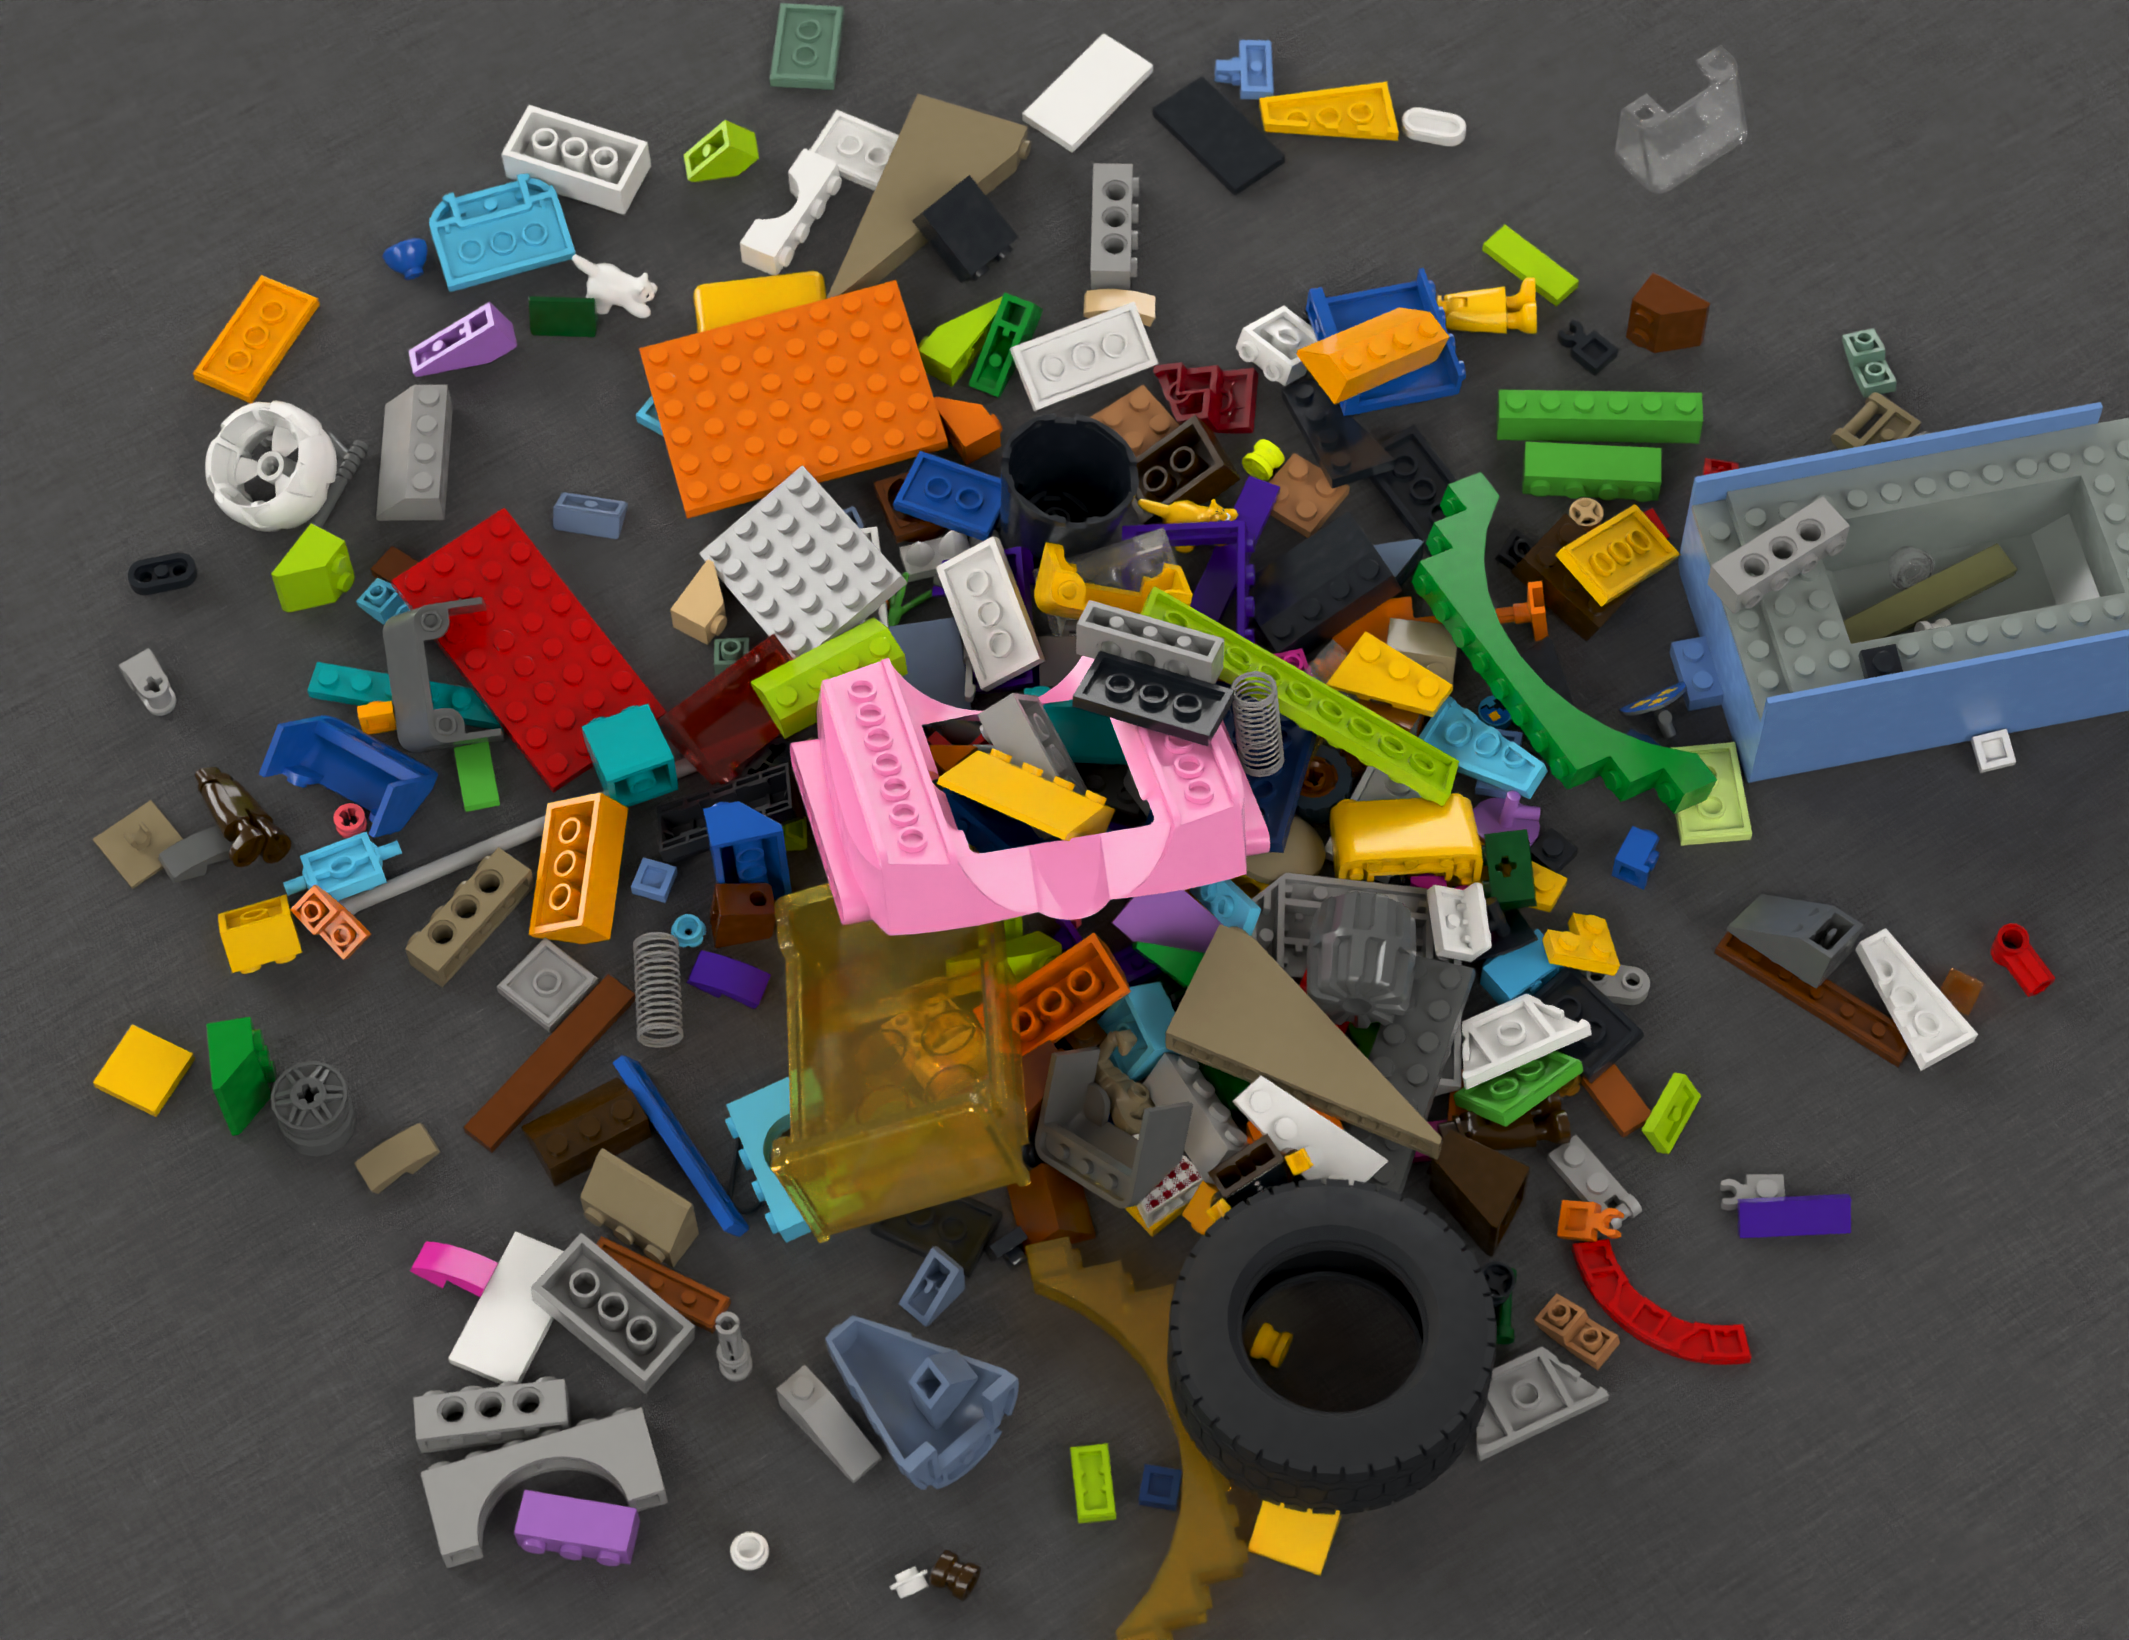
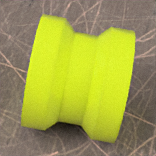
[1242,439,1285,482]

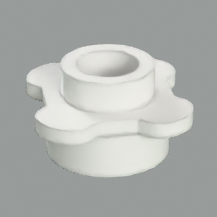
[890,1566,928,1599]

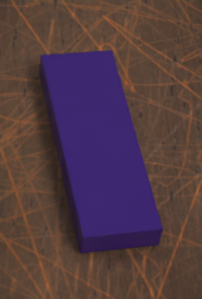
[1738,1194,1851,1238]

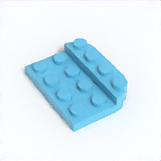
[429,174,576,292]

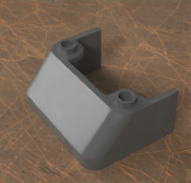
[383,597,505,753]
[1035,1046,1193,1209]

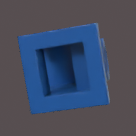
[1612,826,1660,890]

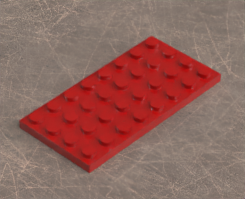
[391,507,667,793]

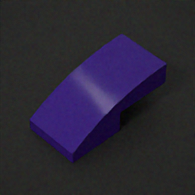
[686,950,771,1009]

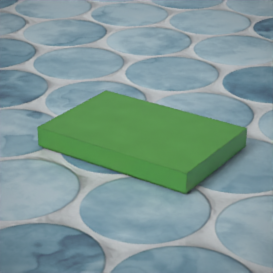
[1453,1051,1583,1127]

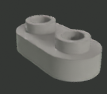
[1580,965,1650,1005]

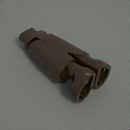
[195,767,291,868]
[1437,1089,1571,1151]

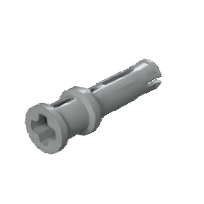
[715,1311,753,1382]

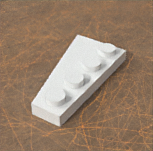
[1855,928,1978,1071]
[1232,1075,1389,1186]

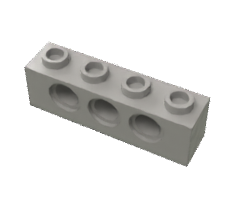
[1091,164,1139,290]
[1707,496,1850,614]
[1076,600,1224,684]
[413,1377,571,1453]

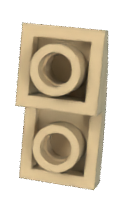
[1083,289,1155,327]

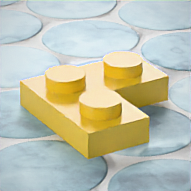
[1542,913,1620,976]

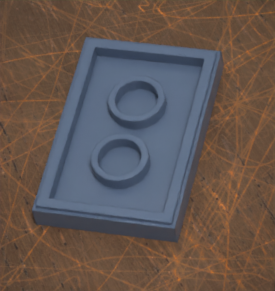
[889,617,971,728]

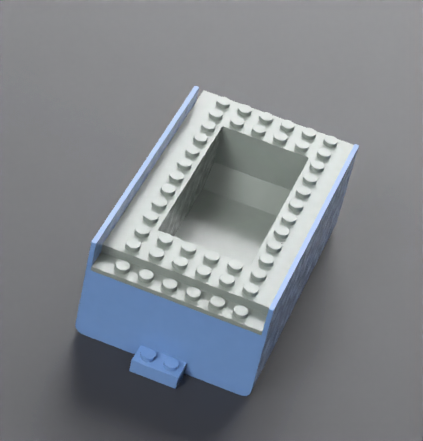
[1669,402,2129,783]

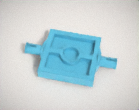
[283,831,402,902]

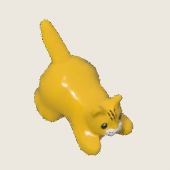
[1137,499,1238,553]

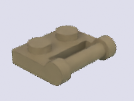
[1831,392,1922,450]

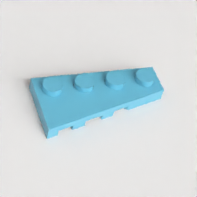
[1418,696,1548,799]

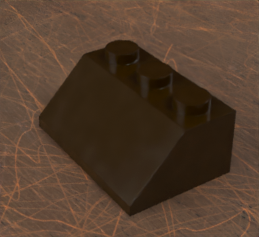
[521,1077,652,1187]

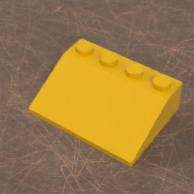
[937,748,1116,842]

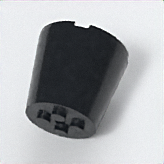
[1000,413,1139,580]

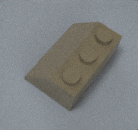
[580,1148,699,1268]

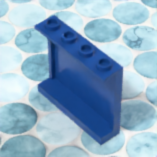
[1306,268,1466,416]

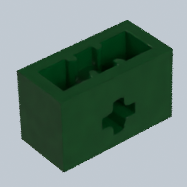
[1481,829,1537,910]

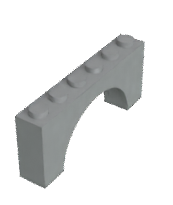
[420,1407,668,1568]

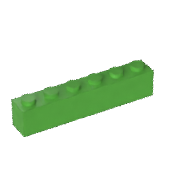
[1496,390,1703,443]

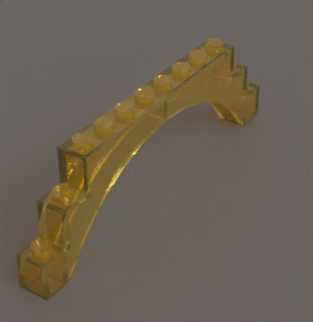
[1025,1236,1249,1640]

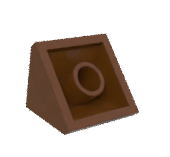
[1007,1163,1096,1255]

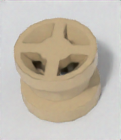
[1569,498,1603,533]

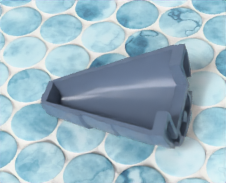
[825,1315,1019,1490]

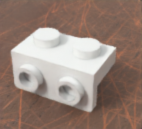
[1426,882,1492,962]

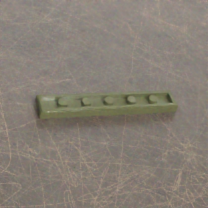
[1843,543,2018,644]

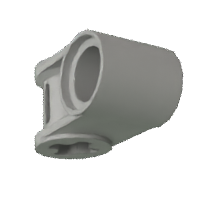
[118,648,177,716]

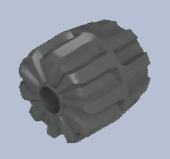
[1307,891,1416,1029]

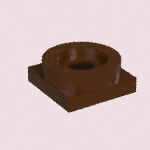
[874,472,947,544]

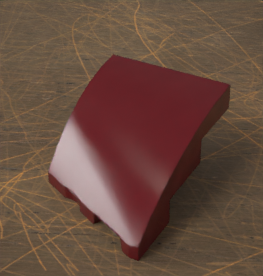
[1153,362,1259,434]

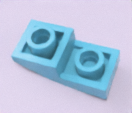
[356,578,410,625]

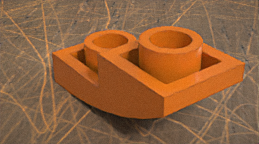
[290,885,372,960]

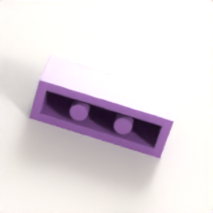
[514,1490,640,1567]

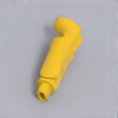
[1436,277,1537,334]

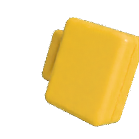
[693,271,827,333]

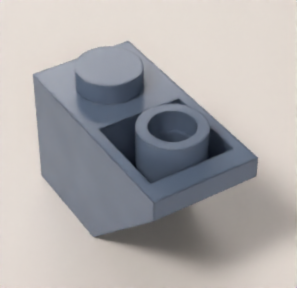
[909,1350,979,1430]

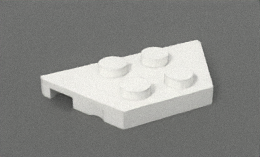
[1462,993,1591,1090]

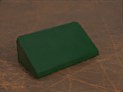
[529,296,598,337]

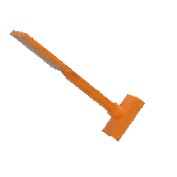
[1332,581,1549,660]

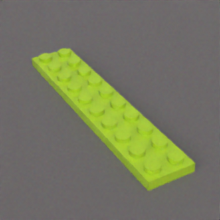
[1140,586,1459,806]

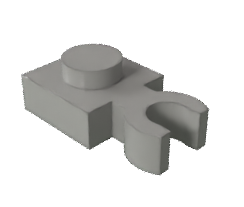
[1719,1174,1785,1211]

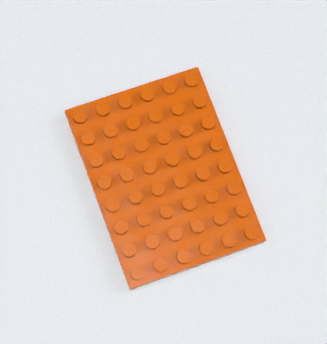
[639,280,949,519]

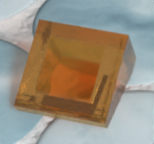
[1940,967,1986,1016]

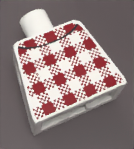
[1133,1134,1203,1228]

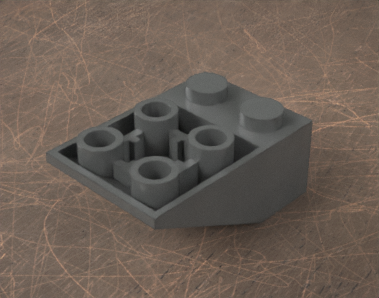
[1726,894,1864,989]

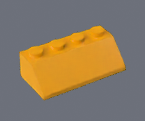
[1296,307,1450,404]
[528,792,628,944]

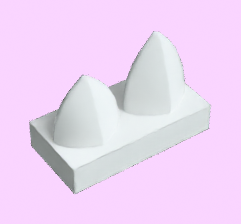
[899,530,970,582]

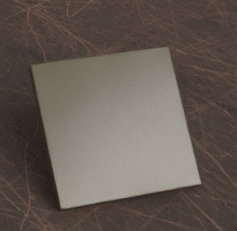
[93,800,183,889]

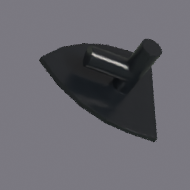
[1461,897,1538,961]

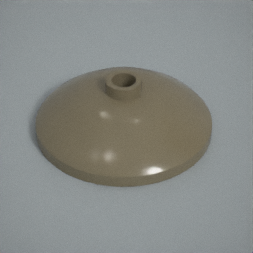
[1245,814,1325,885]

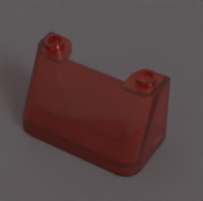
[657,633,793,785]

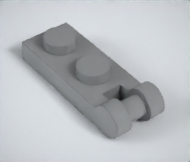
[1547,1135,1642,1230]

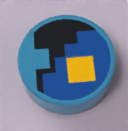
[1478,695,1512,730]

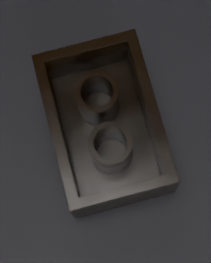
[1511,513,1641,642]

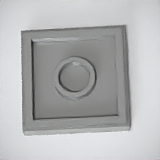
[497,937,599,1033]

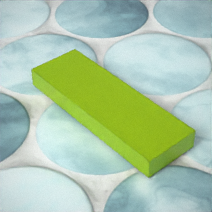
[1482,225,1579,306]

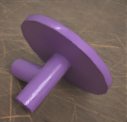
[1473,791,1540,847]

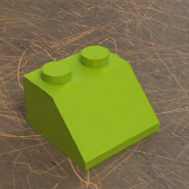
[271,523,355,613]

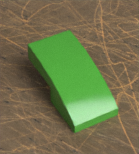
[454,741,500,812]

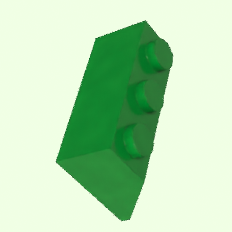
[206,1017,277,1136]

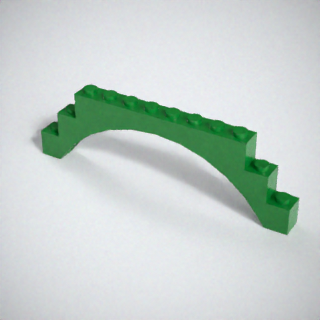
[1412,472,1717,814]

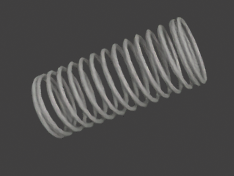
[1230,671,1285,777]
[633,932,684,1048]

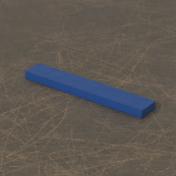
[613,1055,749,1237]

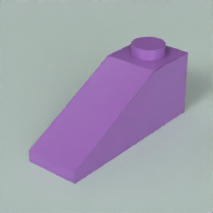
[409,302,517,377]

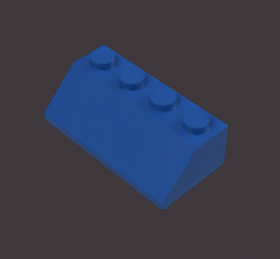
[703,801,793,900]

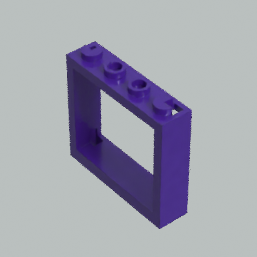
[1121,520,1255,643]

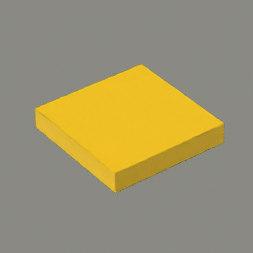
[93,1024,195,1117]

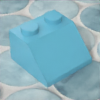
[1097,982,1180,1082]

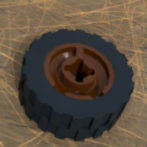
[1295,745,1352,824]

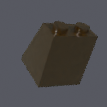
[1427,1129,1530,1257]

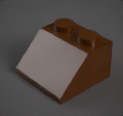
[1626,272,1711,353]

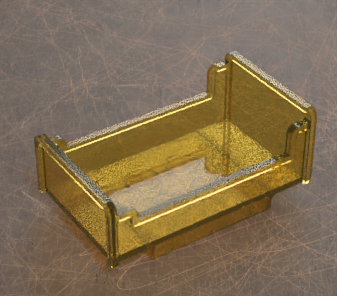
[771,844,1030,1243]

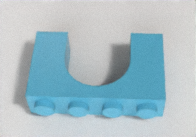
[725,1069,867,1243]

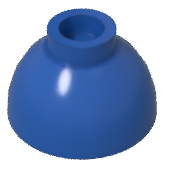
[382,238,428,280]

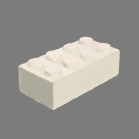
[502,105,651,215]

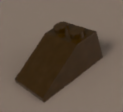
[1131,415,1241,525]

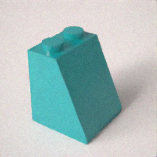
[582,704,679,807]

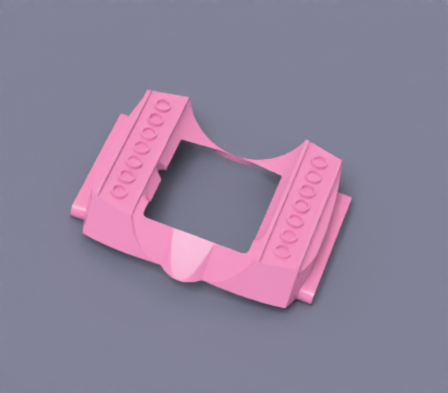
[790,656,1270,935]

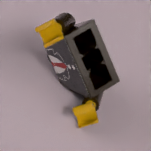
[1205,1134,1314,1223]

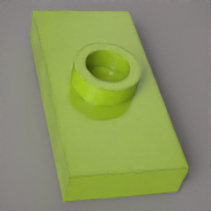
[1070,1443,1116,1524]

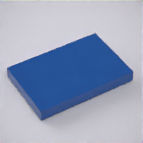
[893,451,1001,541]

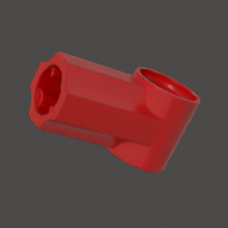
[1991,923,2055,997]

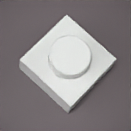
[1971,729,2016,773]

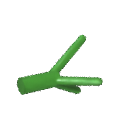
[888,572,932,626]

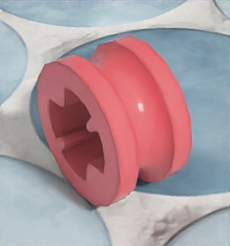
[333,803,367,838]

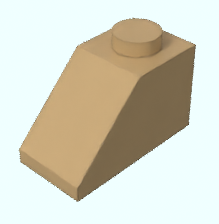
[670,559,727,645]

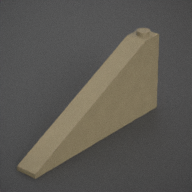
[827,94,1031,298]
[1165,924,1442,1159]

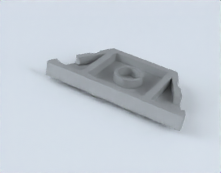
[1476,1346,1609,1461]

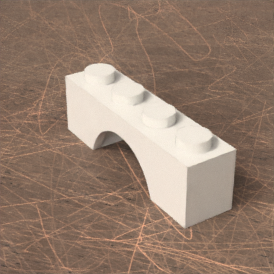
[740,148,842,275]

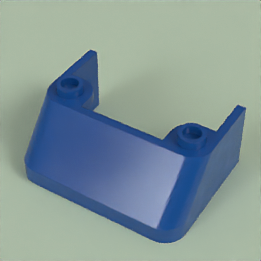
[259,715,438,838]

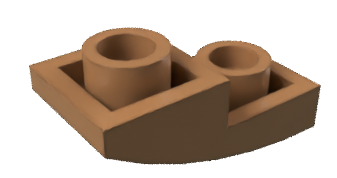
[1534,1293,1620,1370]

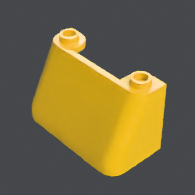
[1034,542,1193,620]
[1329,793,1483,886]

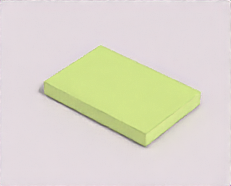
[1670,742,1752,846]

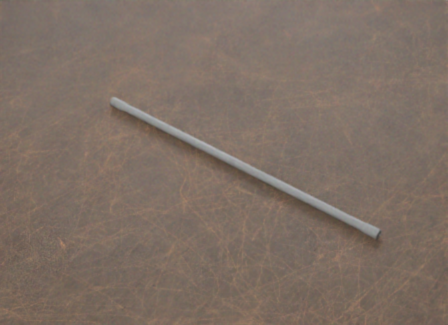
[339,721,782,916]

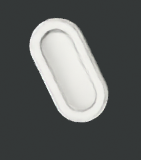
[1402,107,1466,147]

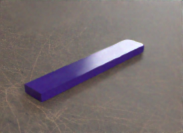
[1190,476,1280,623]

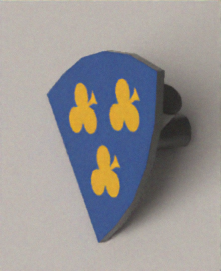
[1619,681,1687,739]

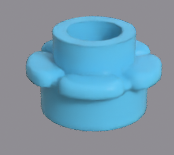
[671,914,706,948]

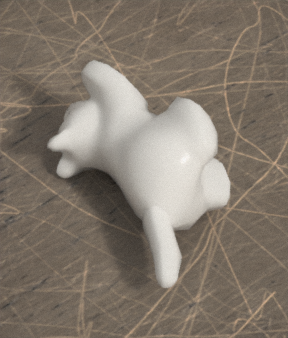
[572,255,657,318]

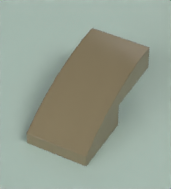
[354,1123,440,1194]

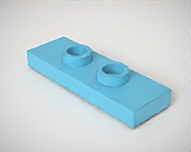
[1189,879,1261,936]

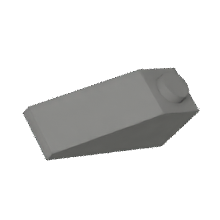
[776,1365,882,1484]

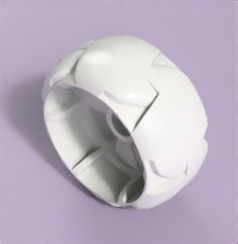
[205,401,337,532]

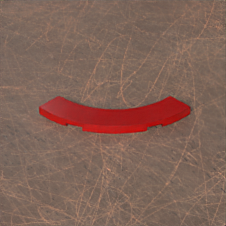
[1571,1239,1752,1365]

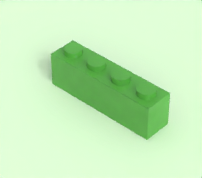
[1522,441,1662,502]

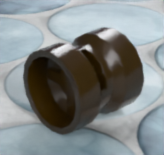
[929,1550,981,1601]

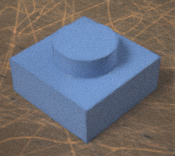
[631,857,677,903]

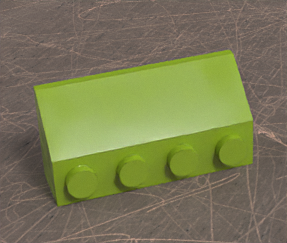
[751,617,908,739]

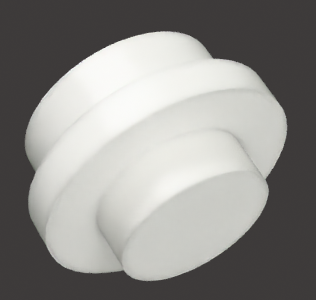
[730,1532,769,1570]

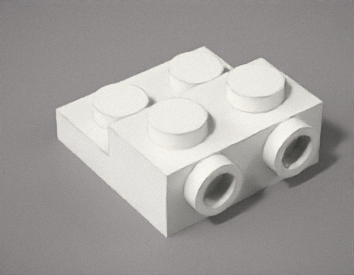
[1235,306,1317,386]

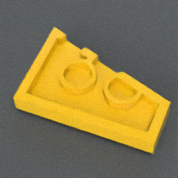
[1326,631,1453,717]

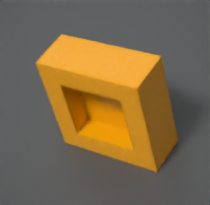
[357,701,397,735]

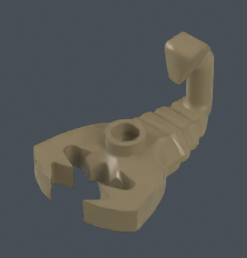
[1095,1029,1156,1136]

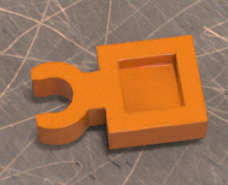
[1557,1200,1625,1242]

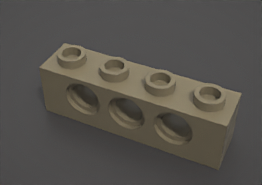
[405,847,535,988]

